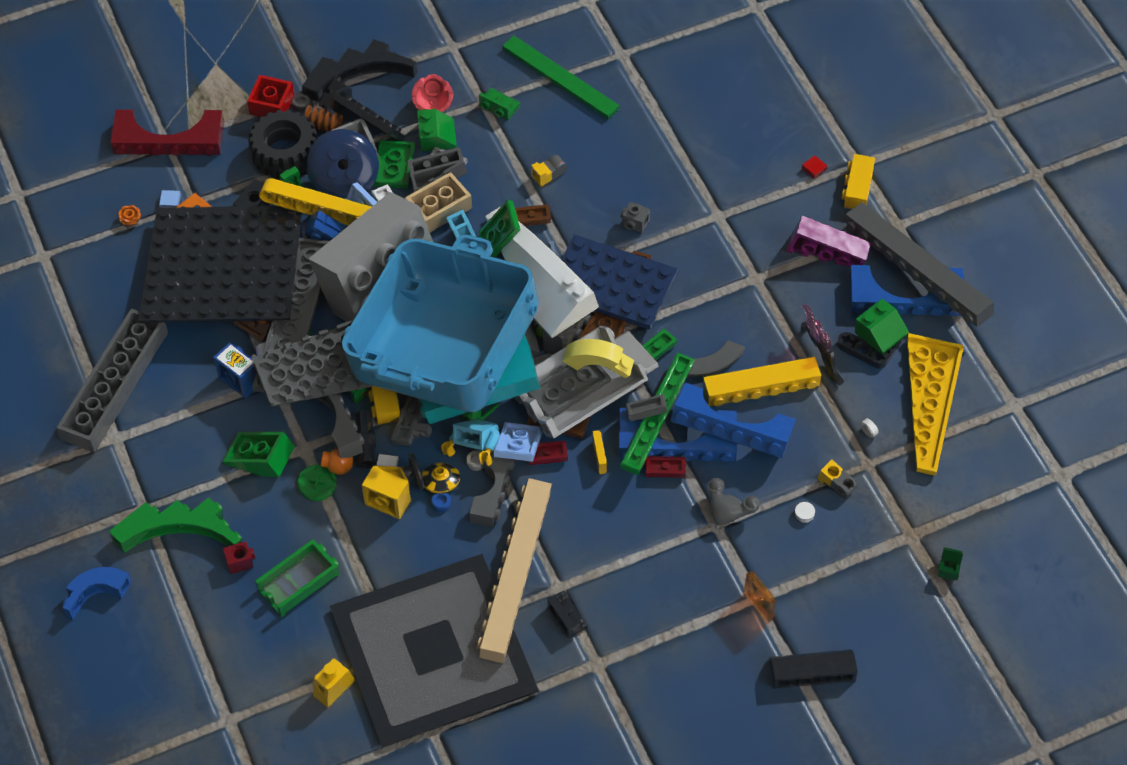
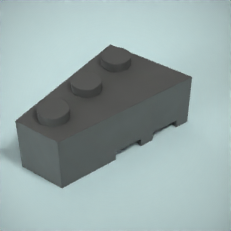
[407,147,467,192]

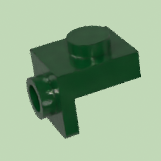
[937,547,963,581]

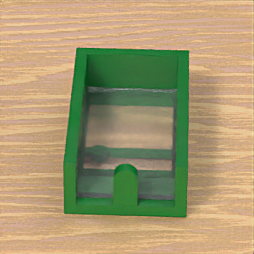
[255,539,339,617]

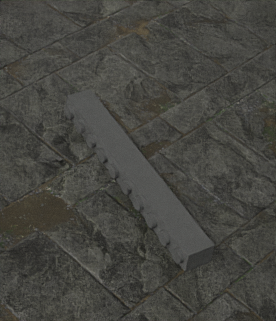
[846,202,994,327]

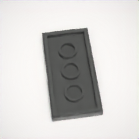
[527,365,611,418]

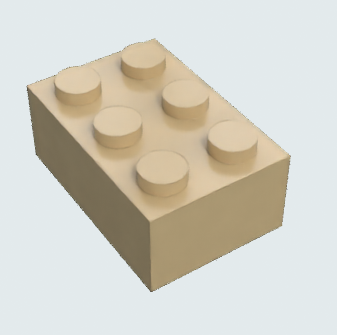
[405,172,472,232]

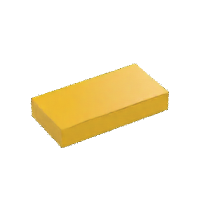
[593,431,607,474]

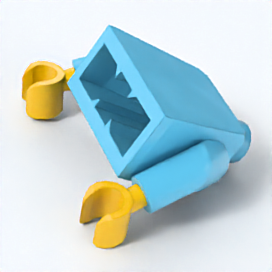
[441,419,500,466]

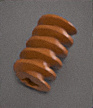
[304,105,343,133]

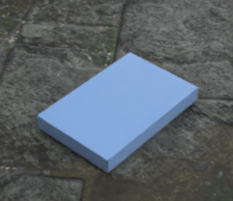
[494,422,543,462]

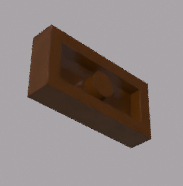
[515,204,551,226]

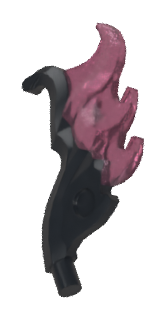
[800,304,844,385]

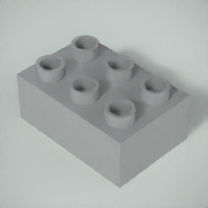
[309,192,433,322]

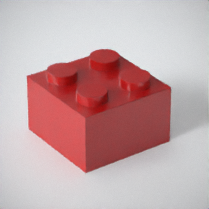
[247,75,295,117]

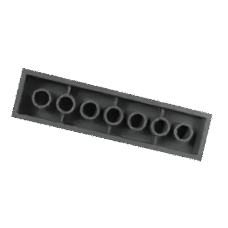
[56,309,168,453]

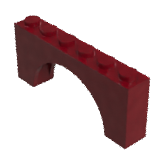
[111,109,224,155]

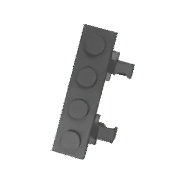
[391,396,432,446]

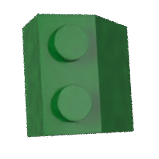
[417,109,457,152]
[855,299,909,355]

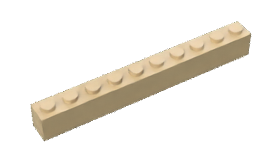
[477,478,552,663]

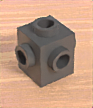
[620,202,650,233]

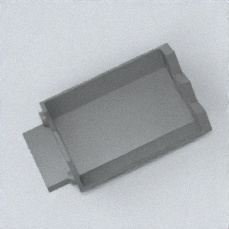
[514,326,659,438]

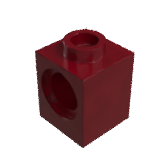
[223,541,256,574]

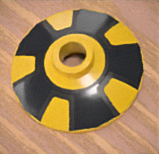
[422,463,460,493]

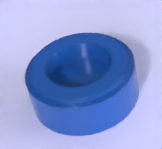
[431,493,451,512]

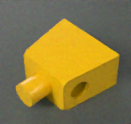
[313,659,355,708]

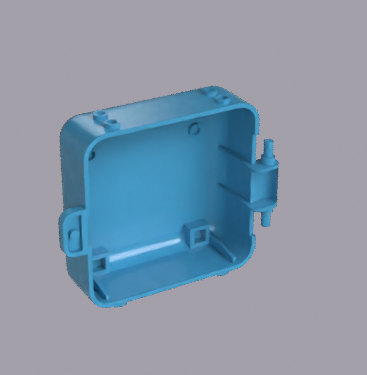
[342,235,539,412]

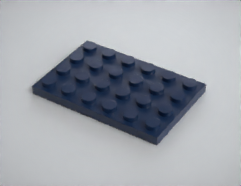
[561,234,678,330]

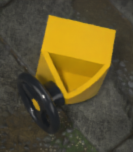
[362,452,424,519]

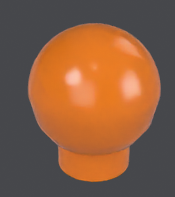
[321,449,353,475]

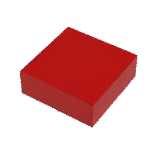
[802,155,828,179]

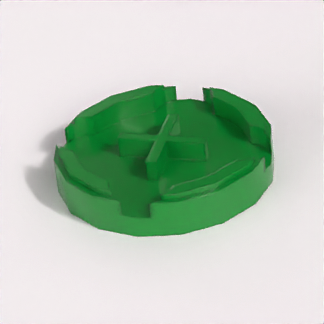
[297,465,337,501]

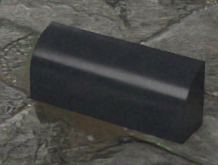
[769,649,858,689]

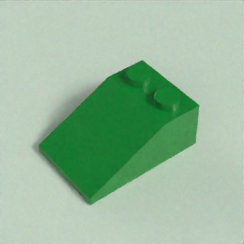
[222,432,295,477]

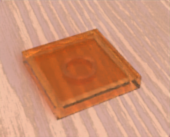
[744,571,776,623]

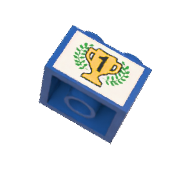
[213,343,256,399]

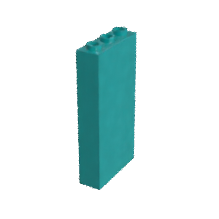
[418,335,541,424]

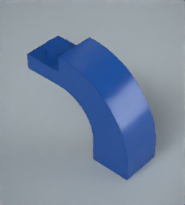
[62,567,132,620]

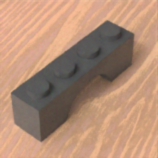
[470,449,515,527]

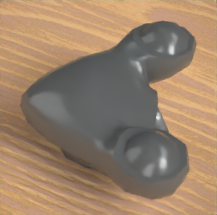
[707,478,761,525]

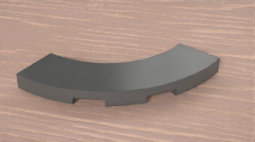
[687,340,745,378]

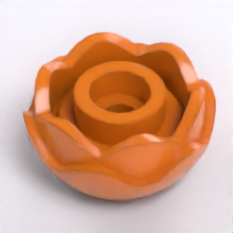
[118,205,141,226]

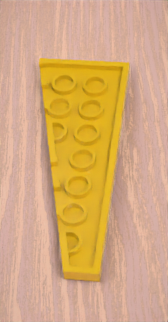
[907,333,964,476]

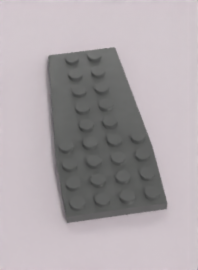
[252,319,372,407]

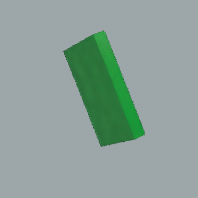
[373,140,416,189]
[478,200,521,258]

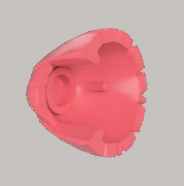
[411,74,453,112]

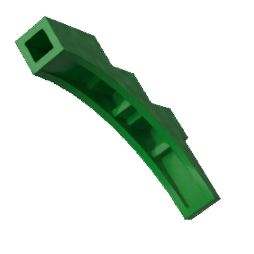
[109,497,243,553]

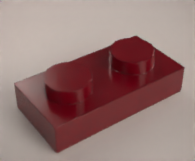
[529,441,568,465]
[646,456,686,478]

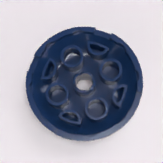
[306,129,379,199]

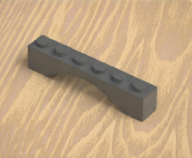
[315,394,364,458]

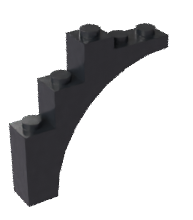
[302,39,417,103]

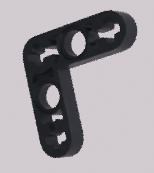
[837,332,906,369]

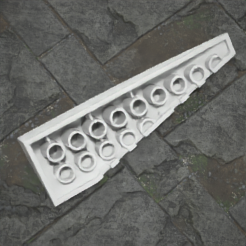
[485,207,599,338]

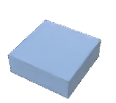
[159,190,181,208]

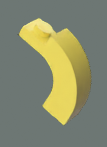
[562,339,634,379]

